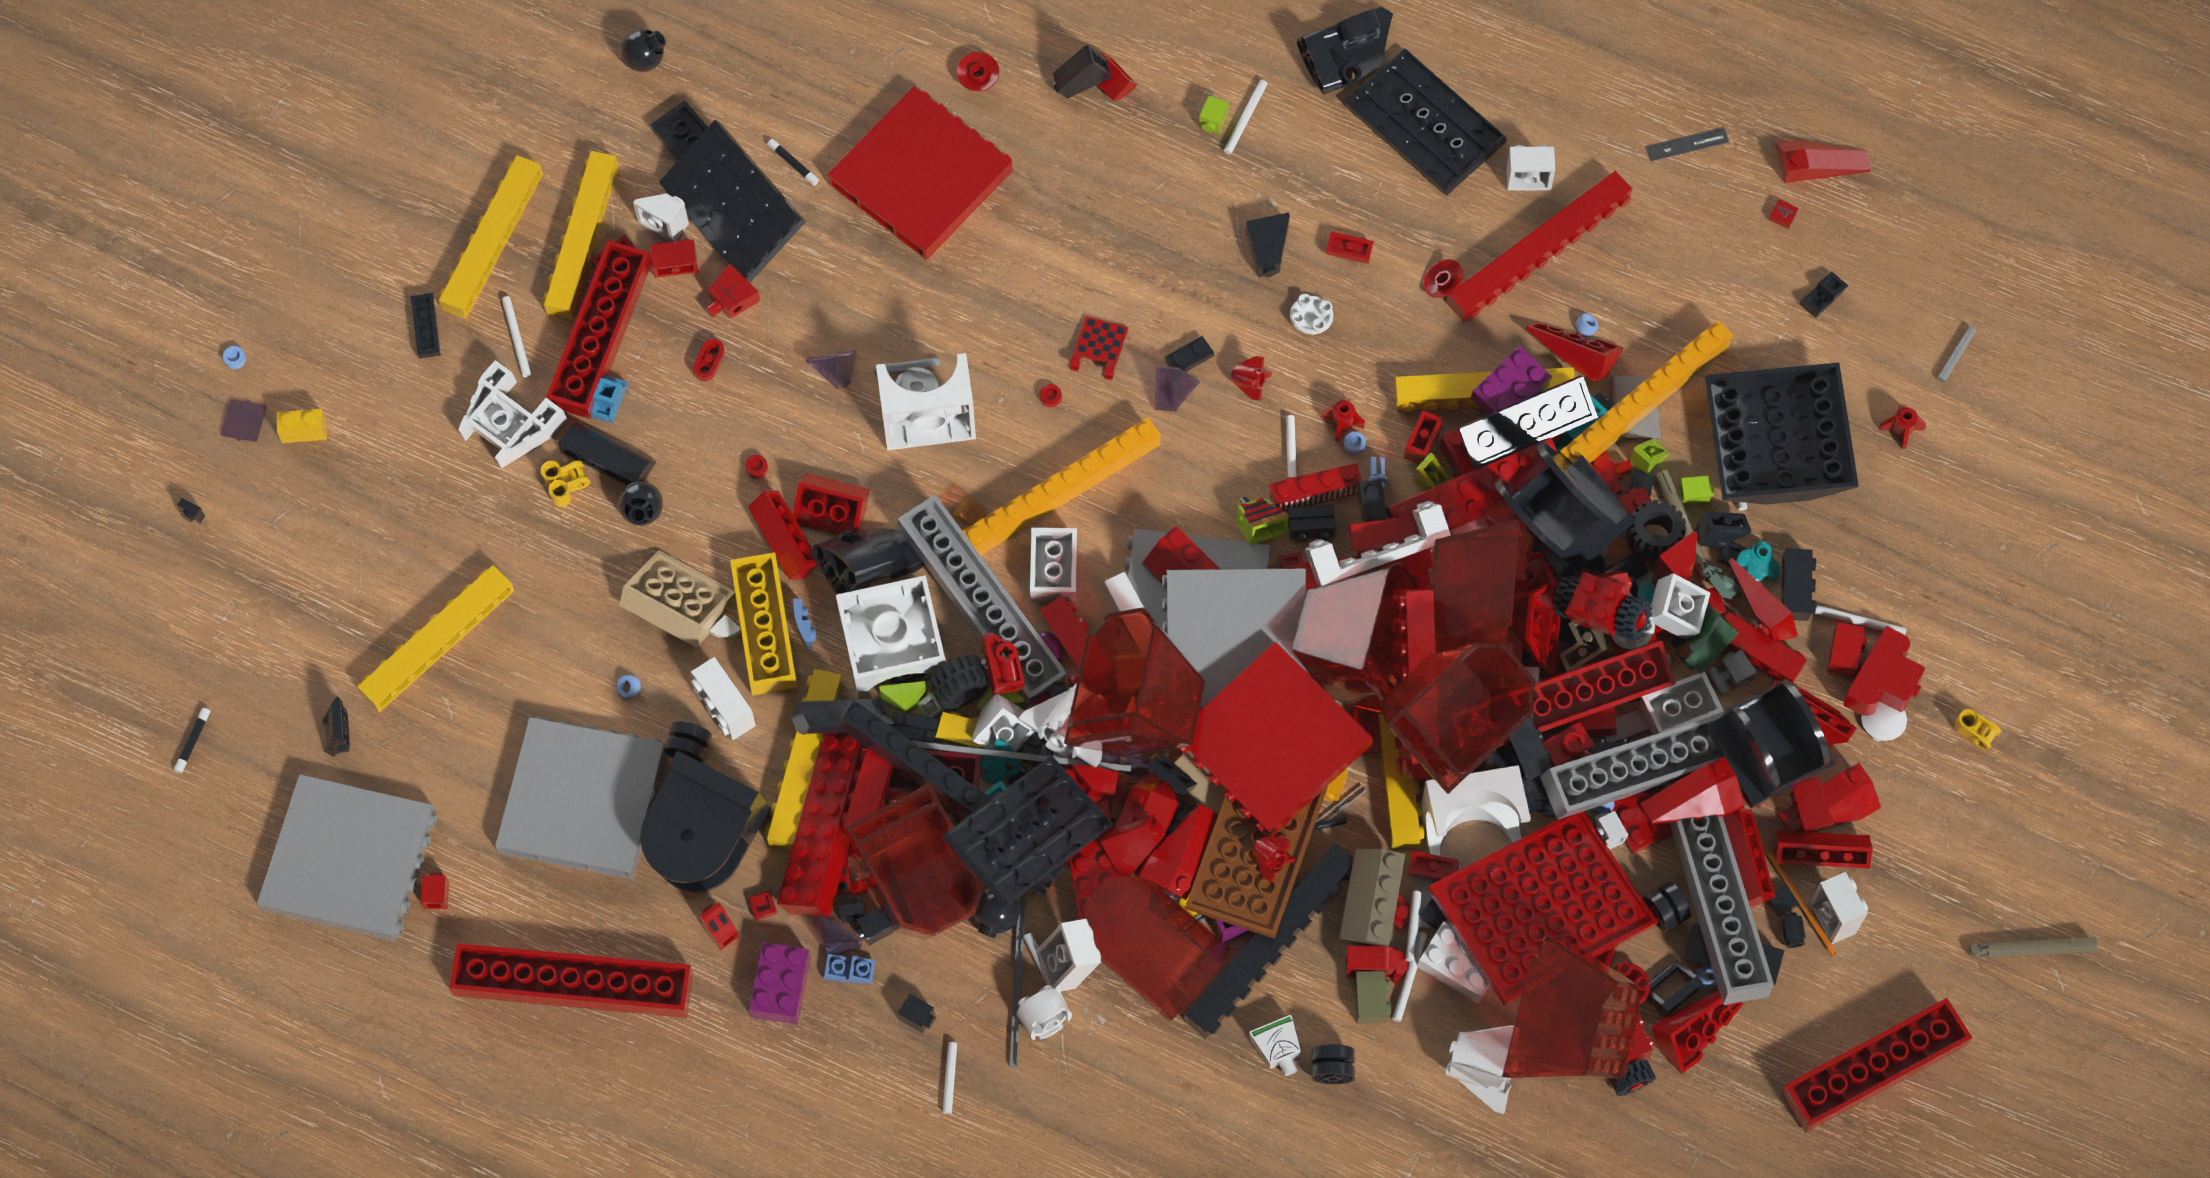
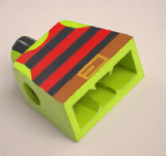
[1236,497,1289,545]

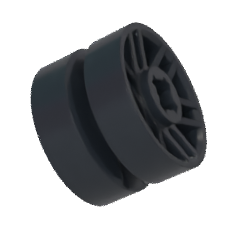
[663,721,712,763]
[1643,881,1692,932]
[1311,1044,1355,1084]

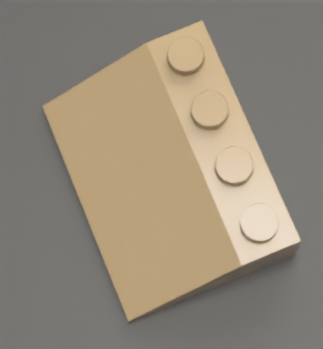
[619,550,735,648]

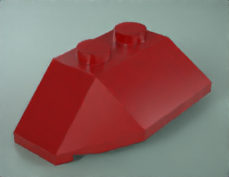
[1521,580,1561,675]
[1772,680,1857,745]
[1115,774,1178,854]

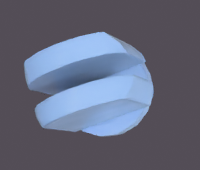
[1368,457,1388,490]

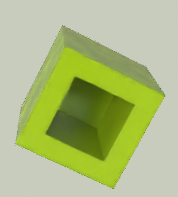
[1199,95,1229,134]
[1678,476,1714,507]

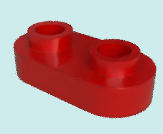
[693,339,725,381]

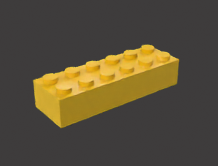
[730,552,798,696]

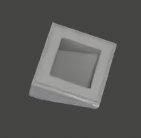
[917,692,952,718]

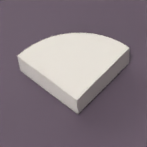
[709,615,741,638]

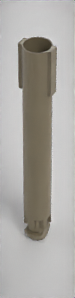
[1655,469,1711,581]
[1969,937,2097,959]

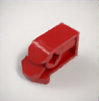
[981,633,1025,695]
[1346,946,1408,983]

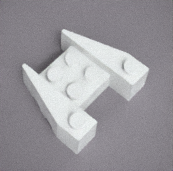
[458,360,567,468]

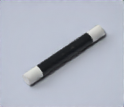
[767,139,819,186]
[174,708,211,773]

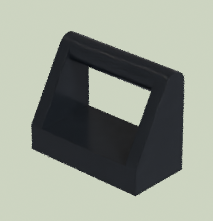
[1647,960,1703,1018]

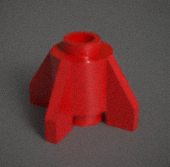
[1231,355,1272,401]
[1320,398,1365,441]
[1880,404,1926,449]
[1252,837,1295,882]

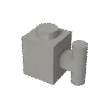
[1707,650,1756,695]

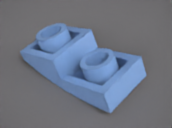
[793,599,816,650]
[823,954,875,984]

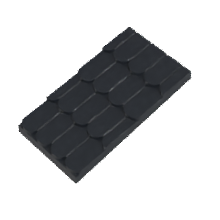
[1344,48,1507,196]
[659,120,806,283]
[942,755,1113,908]

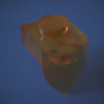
[952,494,987,527]

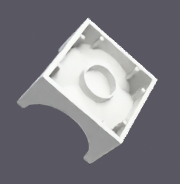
[876,353,976,450]
[836,575,946,698]
[1421,765,1530,856]

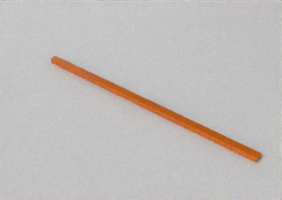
[1757,829,1837,956]

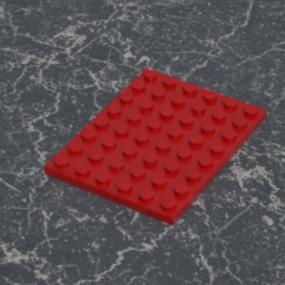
[1427,811,1659,1006]

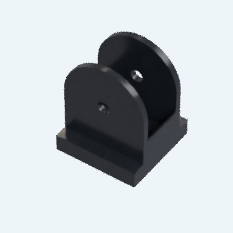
[1494,440,1636,578]
[1706,679,1835,809]
[640,751,772,892]

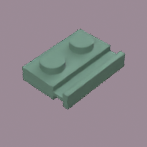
[1703,565,1742,600]

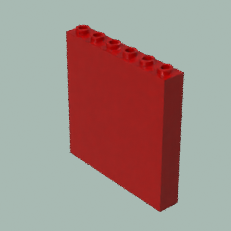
[827,86,1013,261]
[1174,641,1373,837]

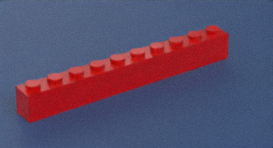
[1447,170,1633,322]

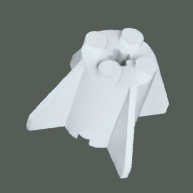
[1018,683,1107,767]
[1446,1025,1526,1114]

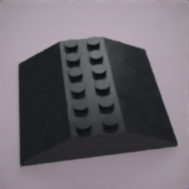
[1705,362,1859,505]

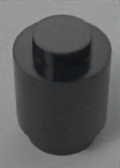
[1779,912,1806,948]

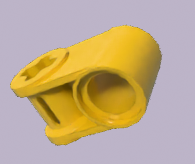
[1954,709,2001,751]

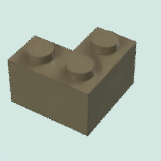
[1559,622,1616,671]

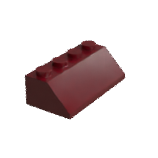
[885,750,981,805]

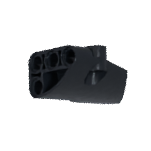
[1297,7,1393,95]
[812,528,925,595]

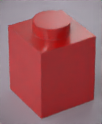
[421,872,449,909]

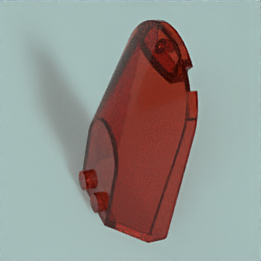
[1082,876,1230,1021]

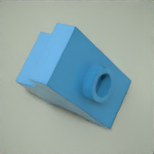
[591,376,628,424]

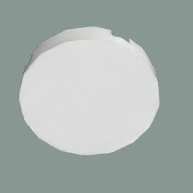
[895,367,939,392]

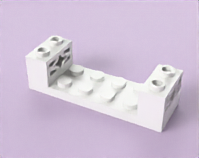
[1305,501,1452,586]

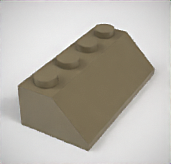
[1339,849,1405,946]

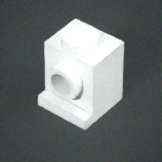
[1595,811,1628,849]

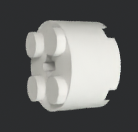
[1017,985,1072,1040]

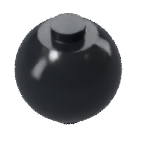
[621,29,666,72]
[618,481,663,526]
[973,889,1020,939]

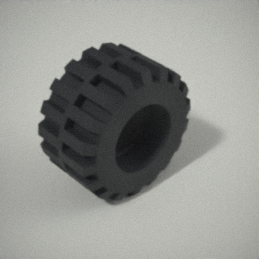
[1626,500,1687,563]
[928,655,990,710]

